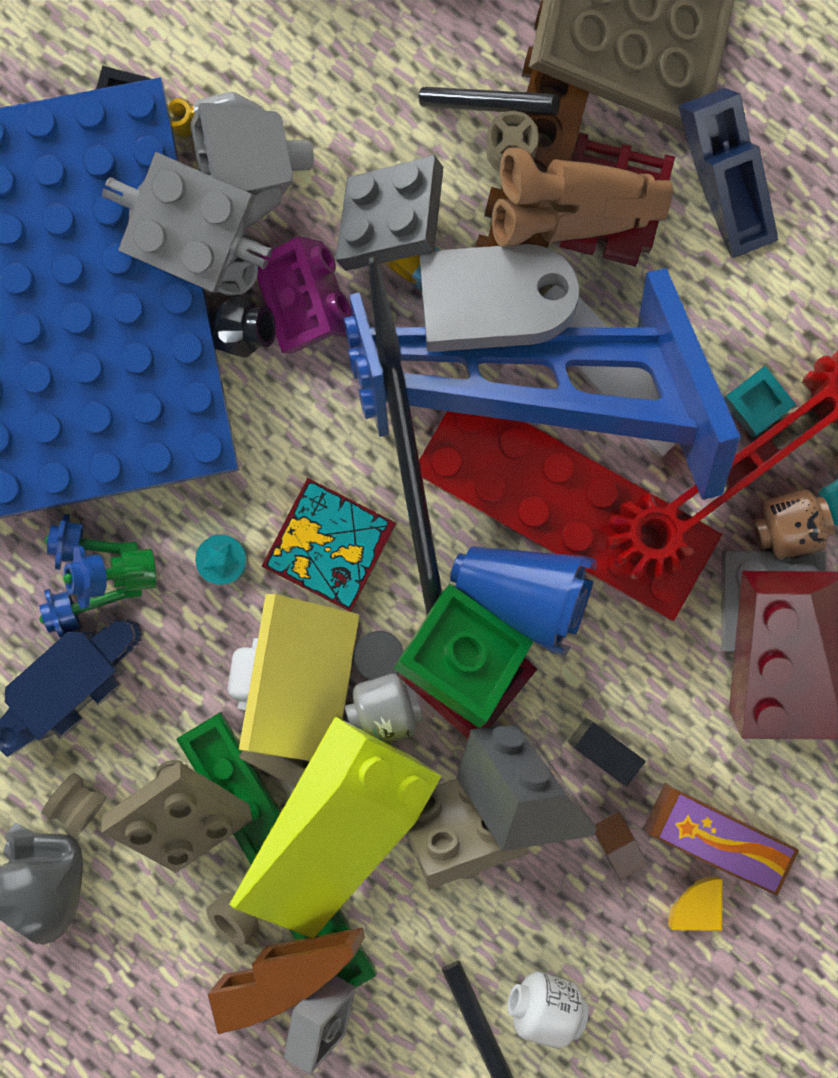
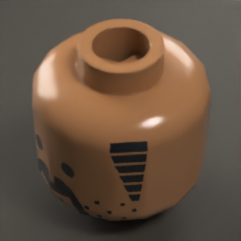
[753,489,835,561]

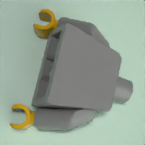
[168,92,314,228]

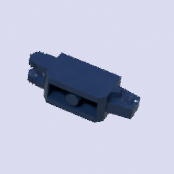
[0,619,144,757]

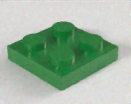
[393,583,533,728]

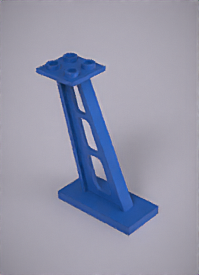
[343,268,741,500]

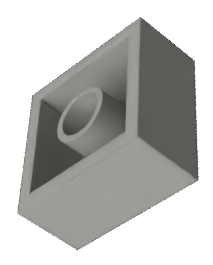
[284,976,356,1074]

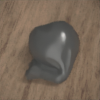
[0,823,83,945]

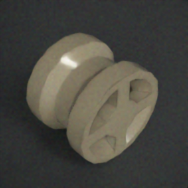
[486,111,539,173]
[41,772,107,838]

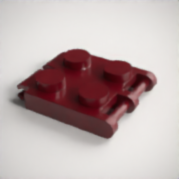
[559,132,675,267]

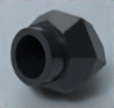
[209,296,276,358]

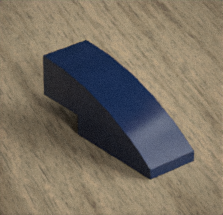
[678,88,779,258]

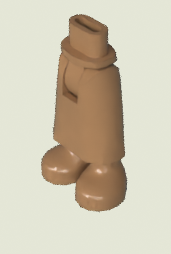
[492,148,673,247]

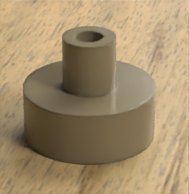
[206,892,259,946]

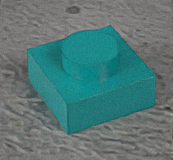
[723,366,796,438]

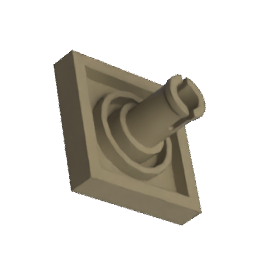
[101,760,252,873]
[406,778,529,890]

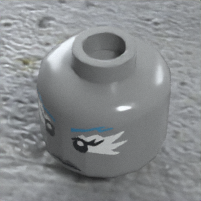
[345,673,423,744]

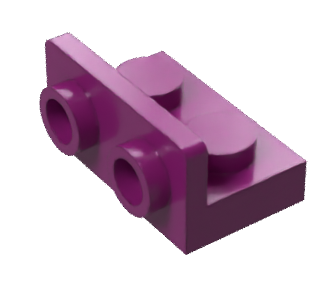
[257,236,352,354]

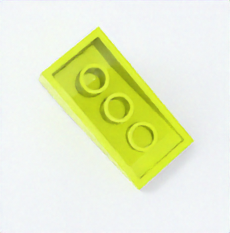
[230,716,442,938]

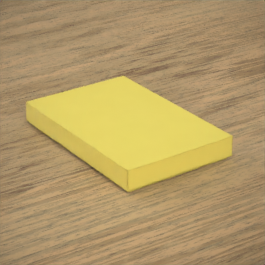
[239,594,360,761]

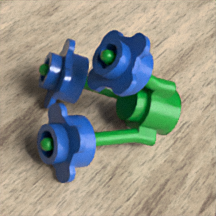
[39,514,156,637]

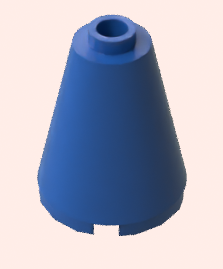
[450,546,597,657]

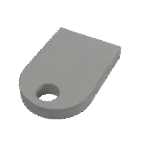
[419,244,579,352]

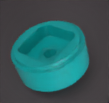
[195,535,248,585]

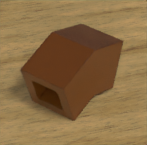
[594,812,648,881]

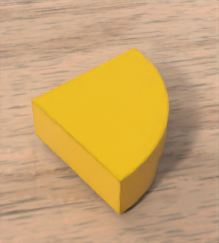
[668,876,723,931]

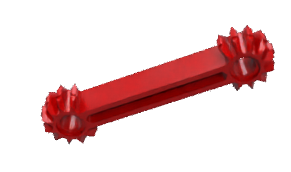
[606,351,838,582]

